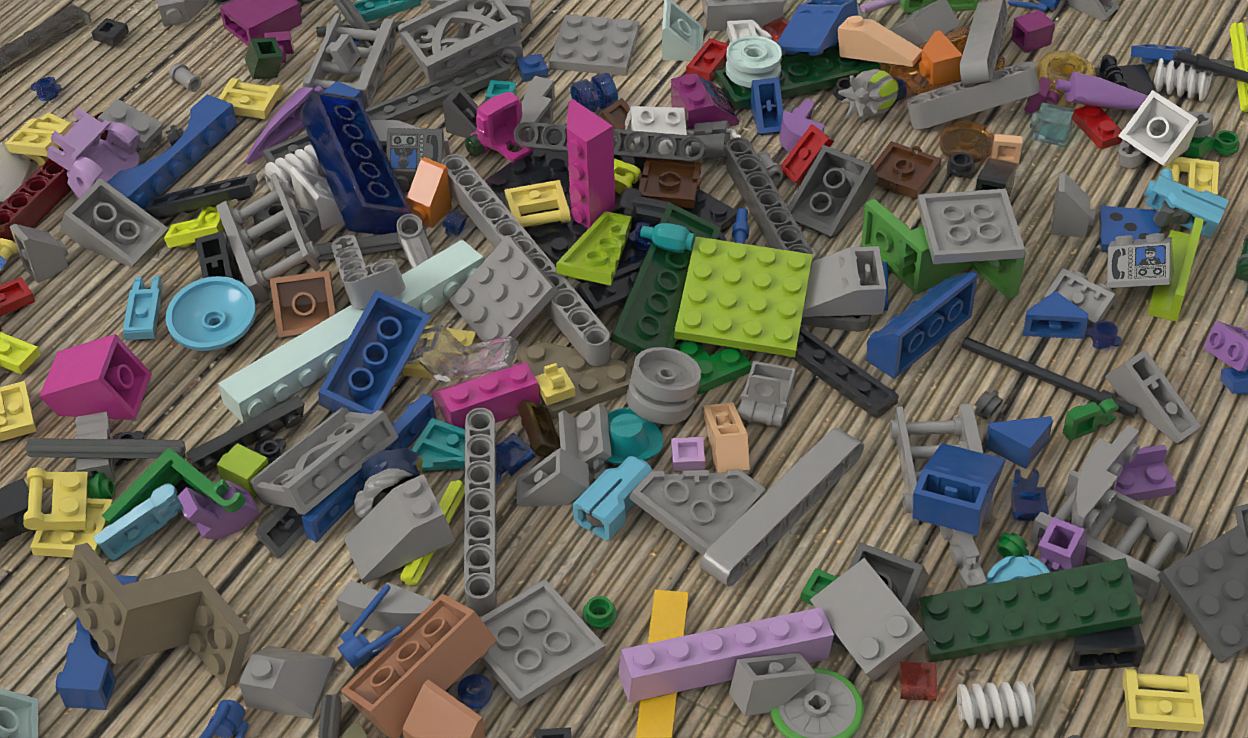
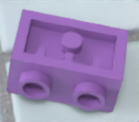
[1204,321,1248,372]
[1115,445,1177,501]

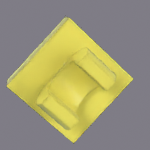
[535,363,576,406]

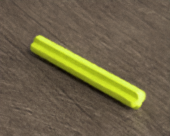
[1230,22,1248,112]
[400,480,465,586]

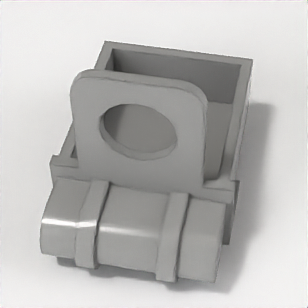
[738,361,796,427]

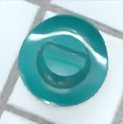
[604,408,663,466]

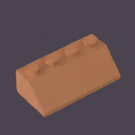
[340,594,497,738]

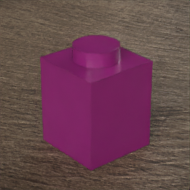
[1011,10,1055,53]

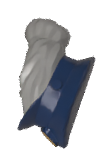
[354,448,423,518]

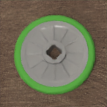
[771,668,864,738]

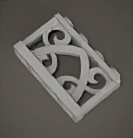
[398,0,522,82]
[250,407,399,515]

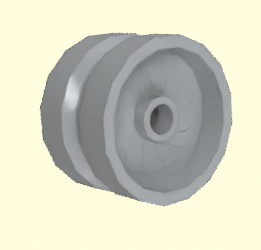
[626,347,701,424]

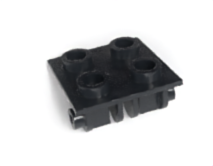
[1092,54,1157,96]

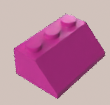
[432,362,540,429]

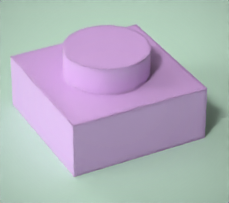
[671,437,705,471]

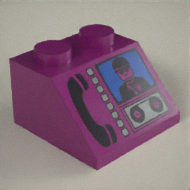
[671,73,739,130]

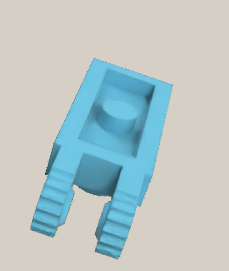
[123,276,162,340]
[93,483,183,561]

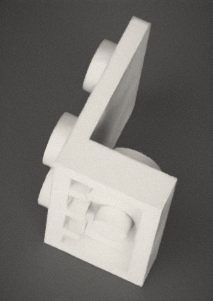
[625,106,689,155]

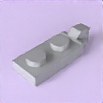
[940,526,987,589]

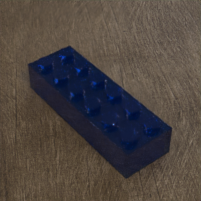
[299,90,412,235]

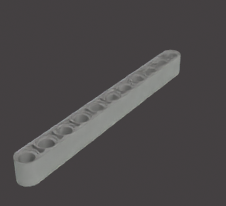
[441,154,611,366]

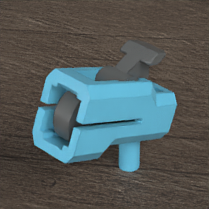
[1144,169,1229,238]
[573,456,652,540]

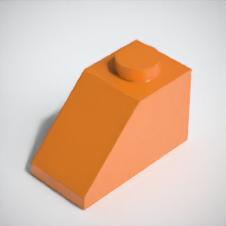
[919,30,962,86]
[407,157,452,228]

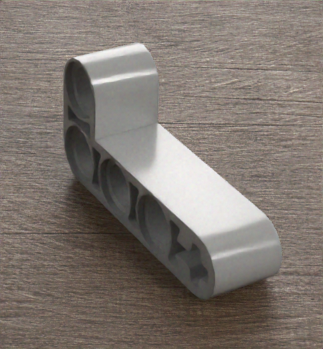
[331,235,406,309]

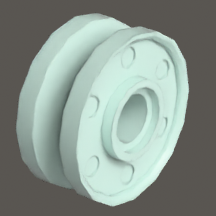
[726,36,782,88]

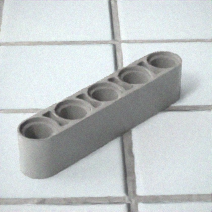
[907,62,1040,129]

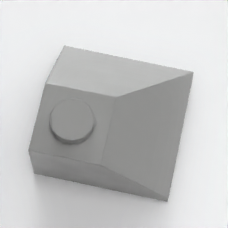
[239,646,336,720]

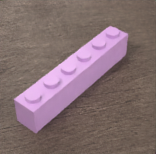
[618,607,834,702]

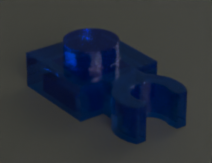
[496,432,536,485]
[1011,469,1049,521]

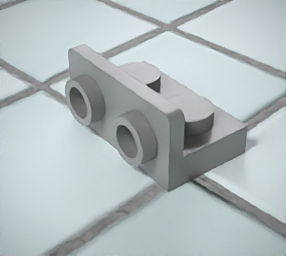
[1044,268,1117,328]
[558,403,612,470]

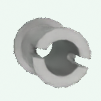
[169,63,201,92]
[757,151,783,184]

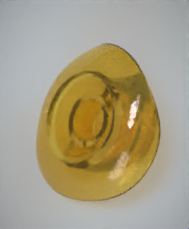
[1036,50,1097,94]

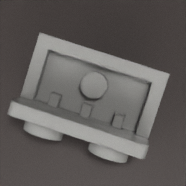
[98,99,163,150]

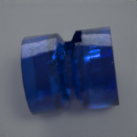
[570,72,618,113]

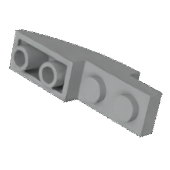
[1071,425,1140,531]

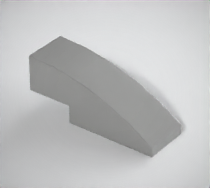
[521,76,555,142]
[336,580,434,632]

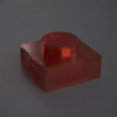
[762,17,789,43]
[899,662,938,701]

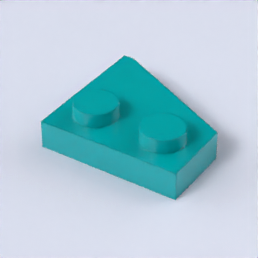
[411,418,482,471]

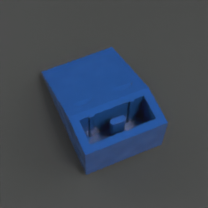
[777,0,858,55]
[912,443,1006,536]

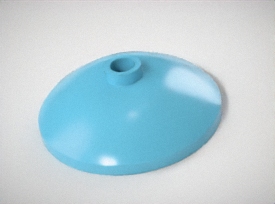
[166,276,256,351]

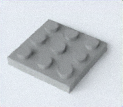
[550,14,640,76]
[917,189,1025,264]
[449,235,559,357]
[479,579,606,707]

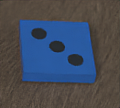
[1099,206,1160,252]

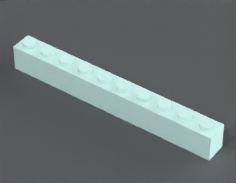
[218,240,484,423]

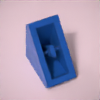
[751,77,783,135]
[1023,291,1089,339]
[985,416,1053,469]

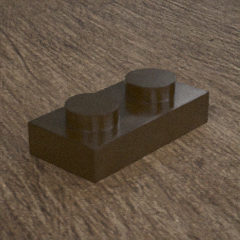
[517,399,561,457]

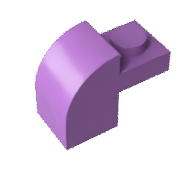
[779,98,825,153]
[178,480,260,539]
[1038,517,1087,572]

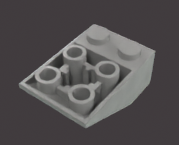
[802,246,887,317]

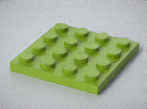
[674,237,813,357]

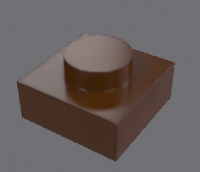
[600,98,630,130]

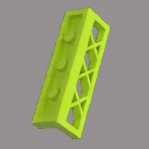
[1147,217,1204,322]

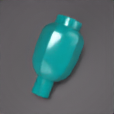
[640,223,696,253]

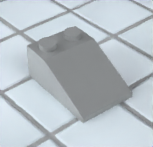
[60,178,169,268]
[344,474,455,584]
[810,558,929,682]

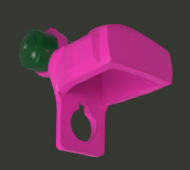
[464,92,533,162]

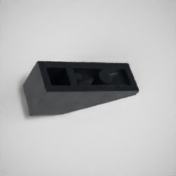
[195,231,239,281]

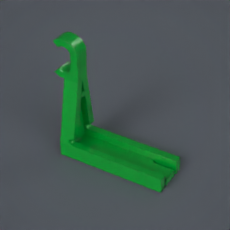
[101,447,246,525]

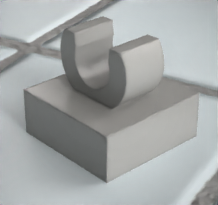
[325,34,361,72]

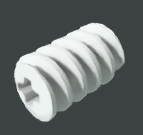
[1153,58,1213,102]
[264,144,327,191]
[957,681,1036,730]

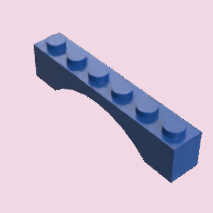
[107,94,237,209]

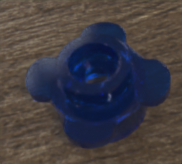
[30,77,62,101]
[628,222,654,250]
[1086,320,1122,350]

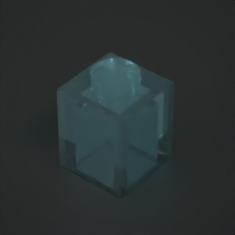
[1030,102,1074,147]

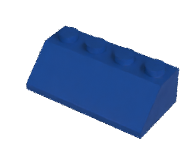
[866,271,978,379]
[318,290,431,414]

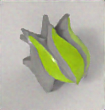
[838,69,899,121]

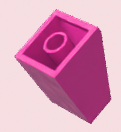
[39,334,152,420]

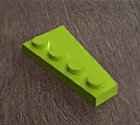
[556,211,631,286]

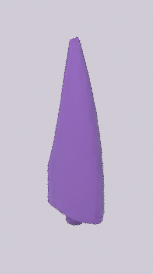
[1055,71,1148,111]
[245,85,324,164]

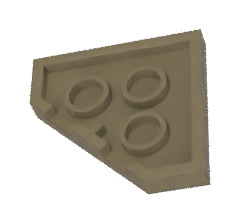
[516,341,632,420]

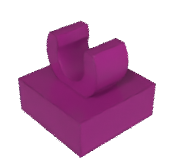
[264,31,294,63]
[1024,76,1059,115]

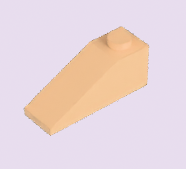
[838,16,922,67]
[703,402,750,473]

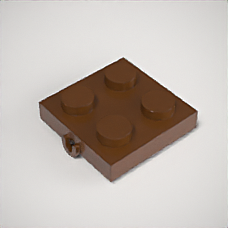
[873,141,941,199]
[638,158,701,208]

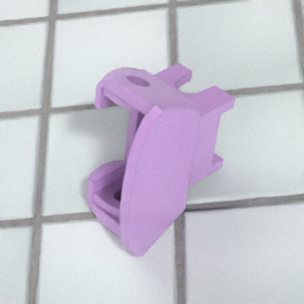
[47,107,140,199]

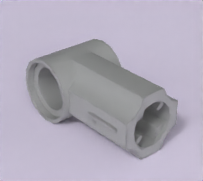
[396,214,434,269]

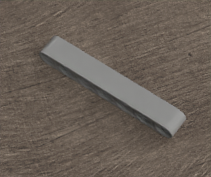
[960,0,1008,86]
[464,408,497,616]
[700,427,864,587]

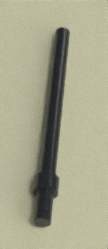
[1173,50,1248,83]
[962,337,1138,418]

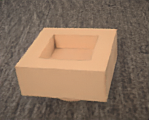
[991,134,1022,165]

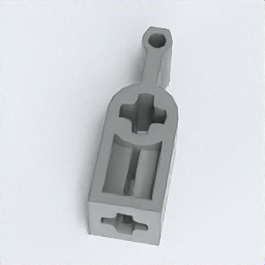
[75,411,115,483]

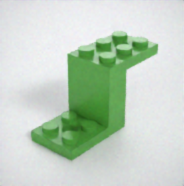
[861,199,1026,300]

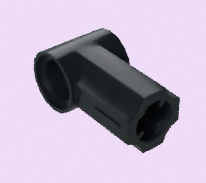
[612,188,673,225]

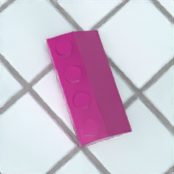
[566,99,615,229]

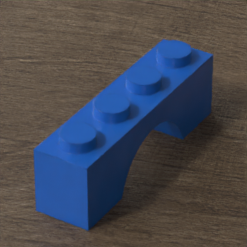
[56,575,139,710]

